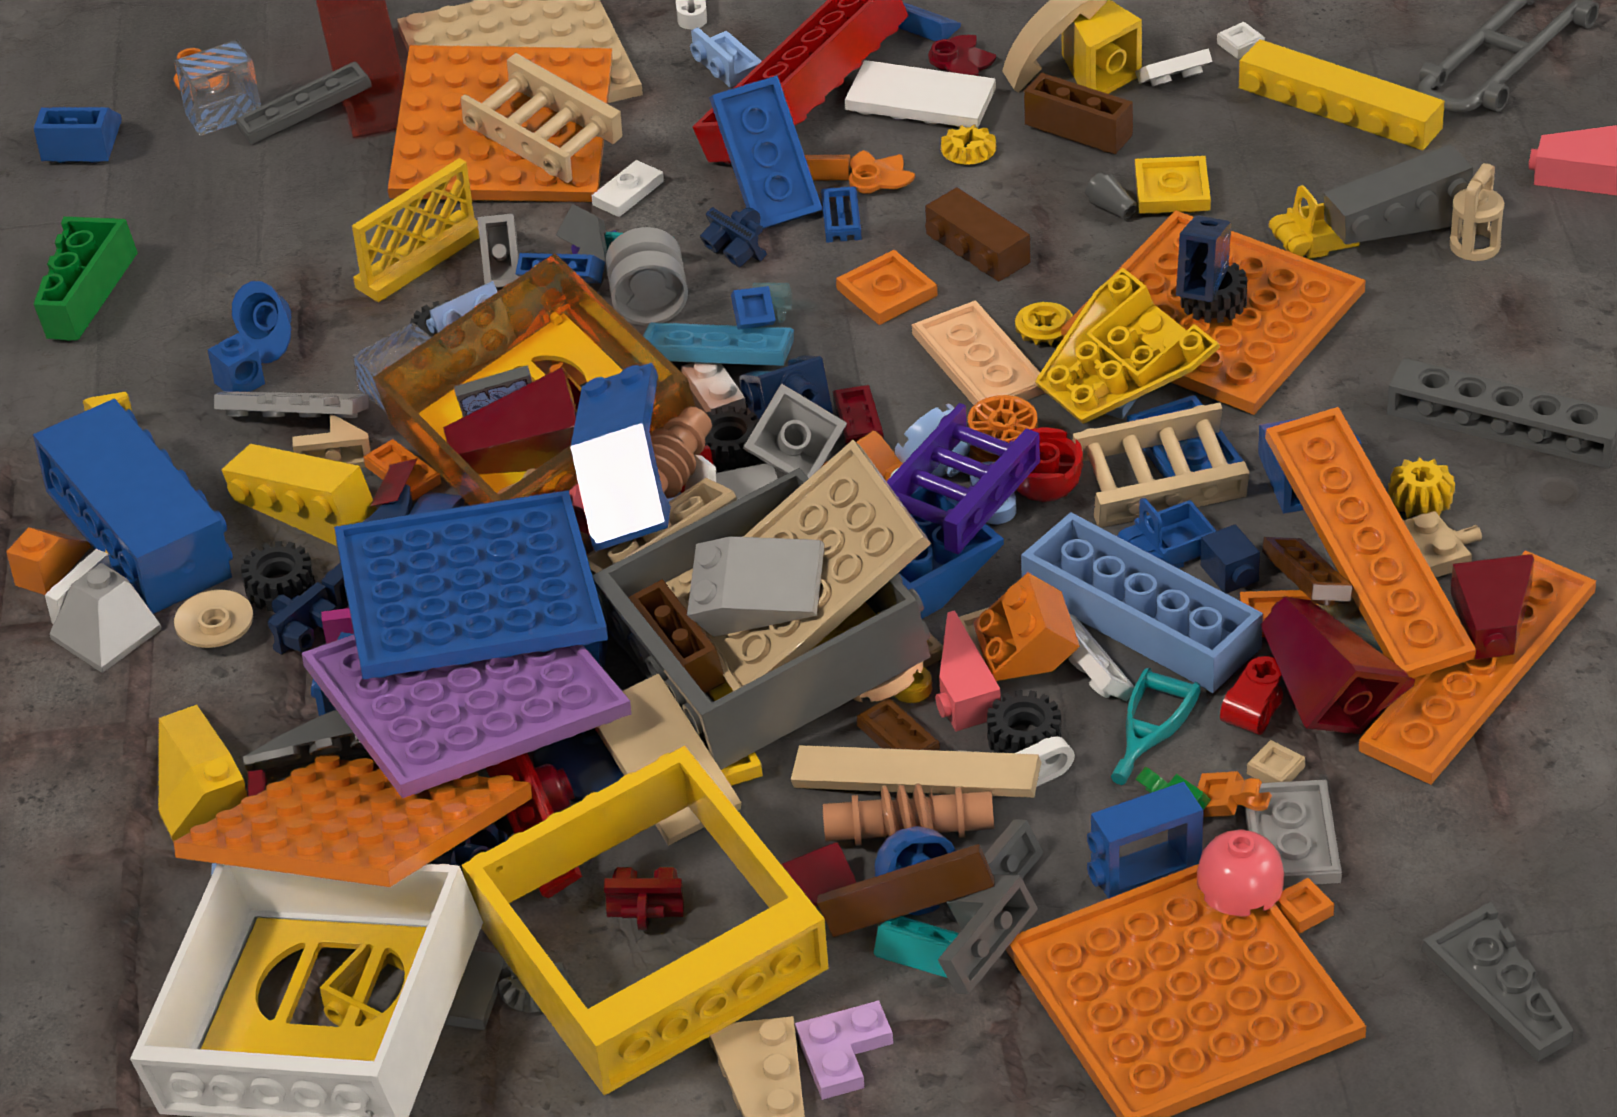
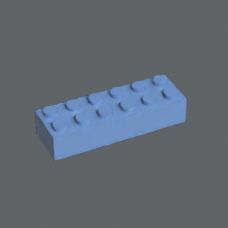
[1021,512,1263,693]

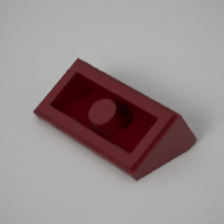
[781,842,857,907]

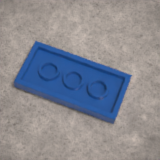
[709,75,823,229]

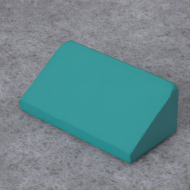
[874,916,959,978]

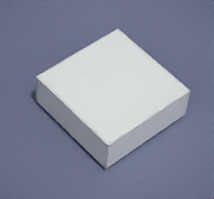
[1217,22,1265,59]

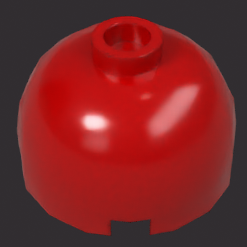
[1011,427,1083,502]

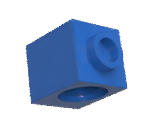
[207,333,265,392]

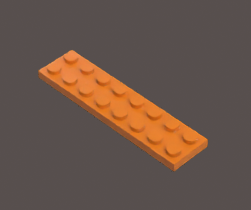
[1265,407,1476,679]
[1359,550,1596,785]

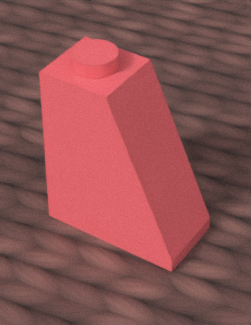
[1529,125,1617,196]

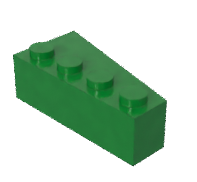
[33,216,138,341]

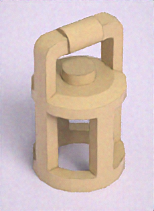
[1450,163,1504,261]

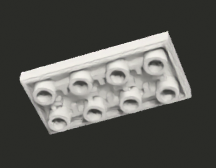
[845,60,996,129]

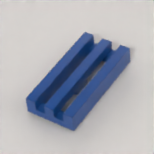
[821,186,862,243]

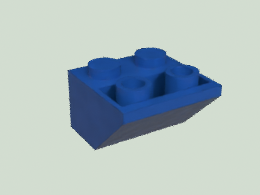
[34,107,122,163]

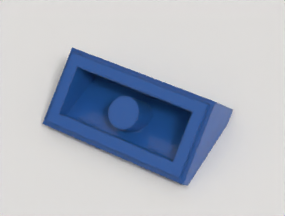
[898,3,961,41]

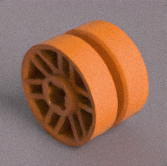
[968,395,1038,463]

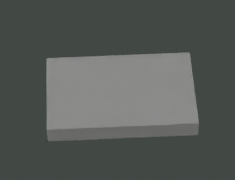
[1244,780,1342,886]

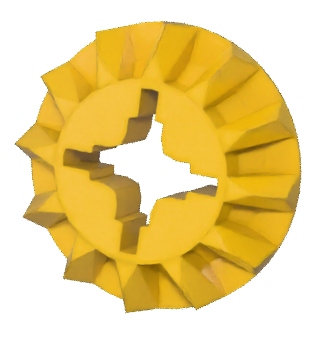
[941,124,996,165]
[1015,302,1073,346]

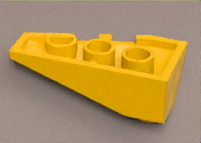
[158,705,247,842]

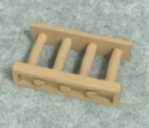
[461,53,622,183]
[1072,403,1249,528]

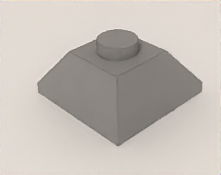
[49,563,162,673]

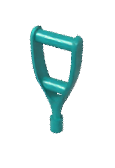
[1111,668,1201,785]

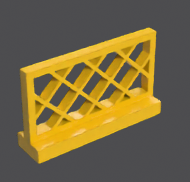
[352,158,480,303]

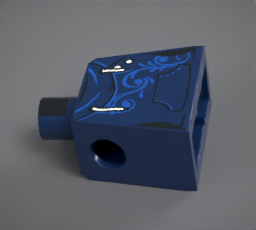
[1176,216,1231,302]

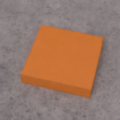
[836,250,938,325]

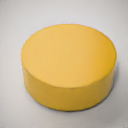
[895,667,932,703]

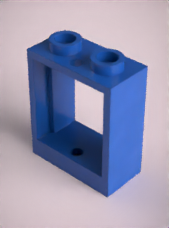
[1087,782,1203,899]

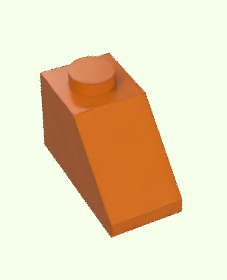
[6,527,90,595]

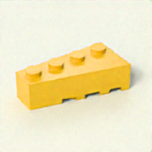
[221,444,377,546]

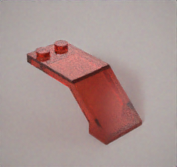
[315,0,405,138]

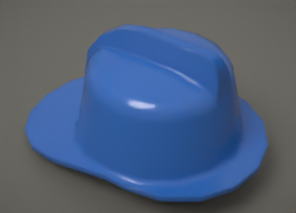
[232,281,292,363]

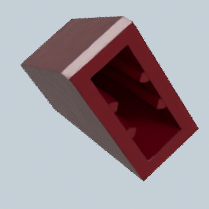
[1451,554,1534,660]

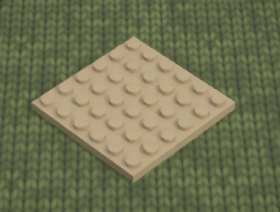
[397,0,643,103]

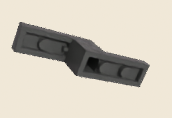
[938,819,1044,994]

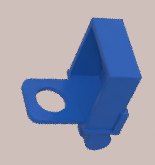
[1117,498,1216,569]

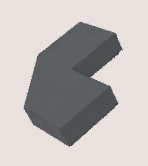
[556,204,608,297]

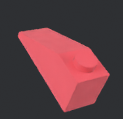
[935,610,1001,731]

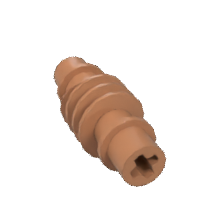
[650,406,712,498]
[823,783,994,846]

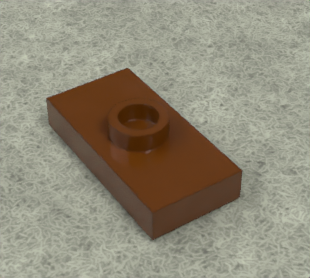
[856,698,940,751]

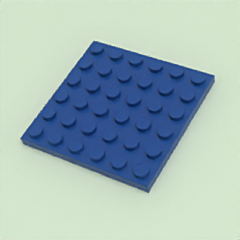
[334,490,608,679]

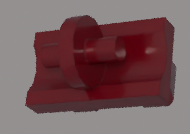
[604,867,684,931]

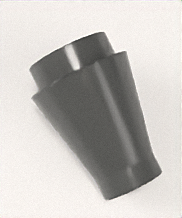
[1085,172,1138,221]

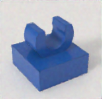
[731,286,776,330]

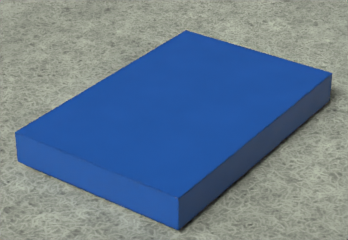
[1127,395,1244,478]

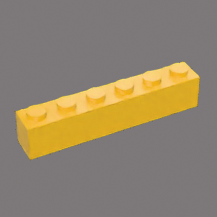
[1239,39,1445,150]

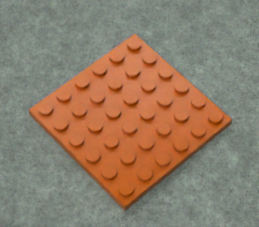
[388,45,613,202]
[1061,210,1366,415]
[174,754,532,887]
[1005,864,1366,1117]

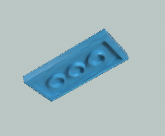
[636,322,794,366]

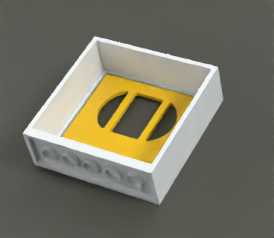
[130,864,483,1117]

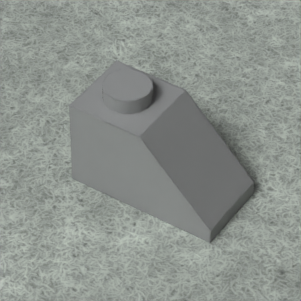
[477,214,521,288]

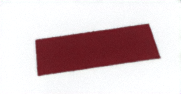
[370,458,418,507]

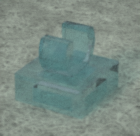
[752,283,792,323]

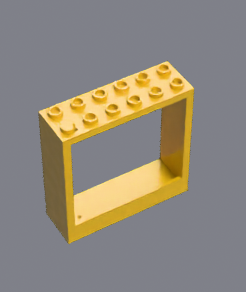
[462,745,829,1096]

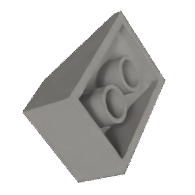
[687,536,825,637]

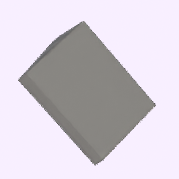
[743,384,847,478]

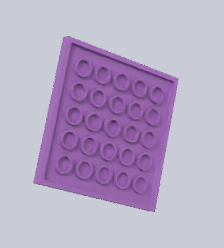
[302,635,631,798]

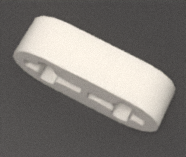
[676,0,707,30]

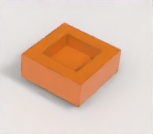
[1275,878,1335,934]

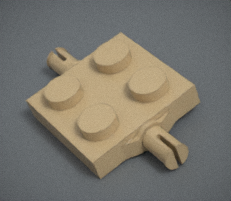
[1404,511,1482,578]

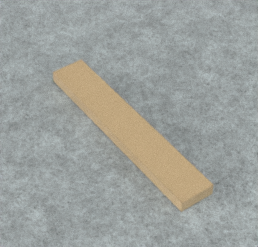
[791,745,1041,798]

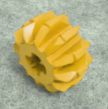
[1388,456,1455,519]

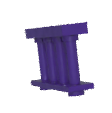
[886,403,1040,554]

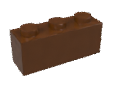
[1024,73,1133,154]
[925,187,1031,282]
[628,579,727,693]

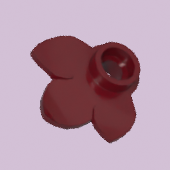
[928,35,996,76]

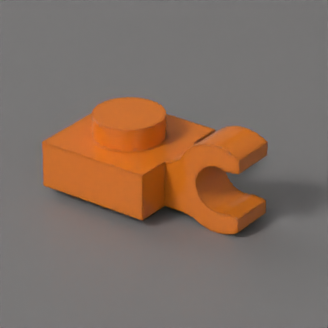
[1197,771,1272,817]

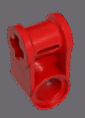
[1220,656,1283,735]

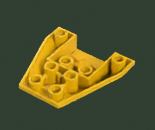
[1035,268,1220,424]

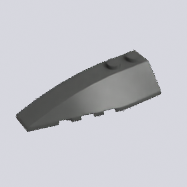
[243,710,369,773]

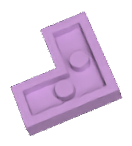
[795,1001,893,1100]

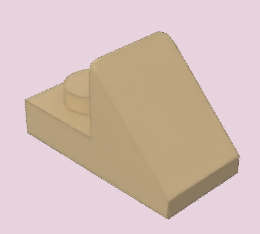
[293,414,371,468]

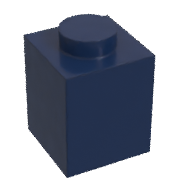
[1201,524,1260,594]

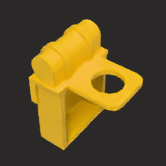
[1269,185,1360,259]

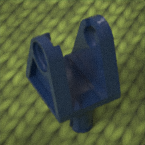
[739,355,833,419]

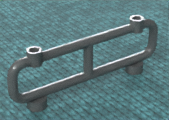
[1418,0,1599,113]

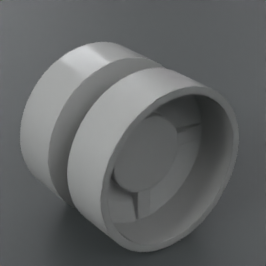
[606,227,688,326]

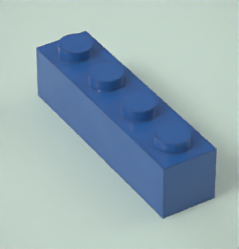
[515,253,605,283]

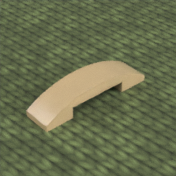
[1003,0,1108,93]

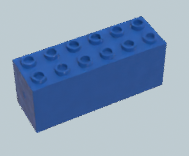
[33,398,233,614]

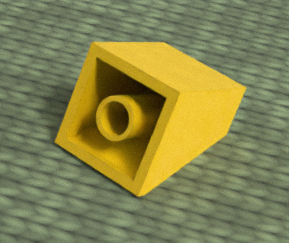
[1061,0,1142,94]

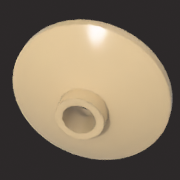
[174,590,253,648]

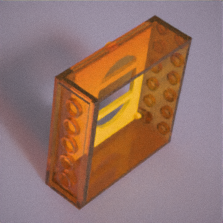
[373,253,696,506]

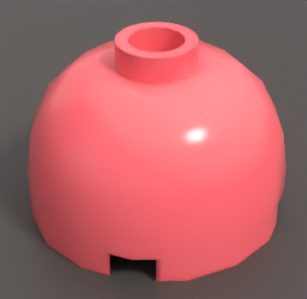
[1197,829,1284,916]

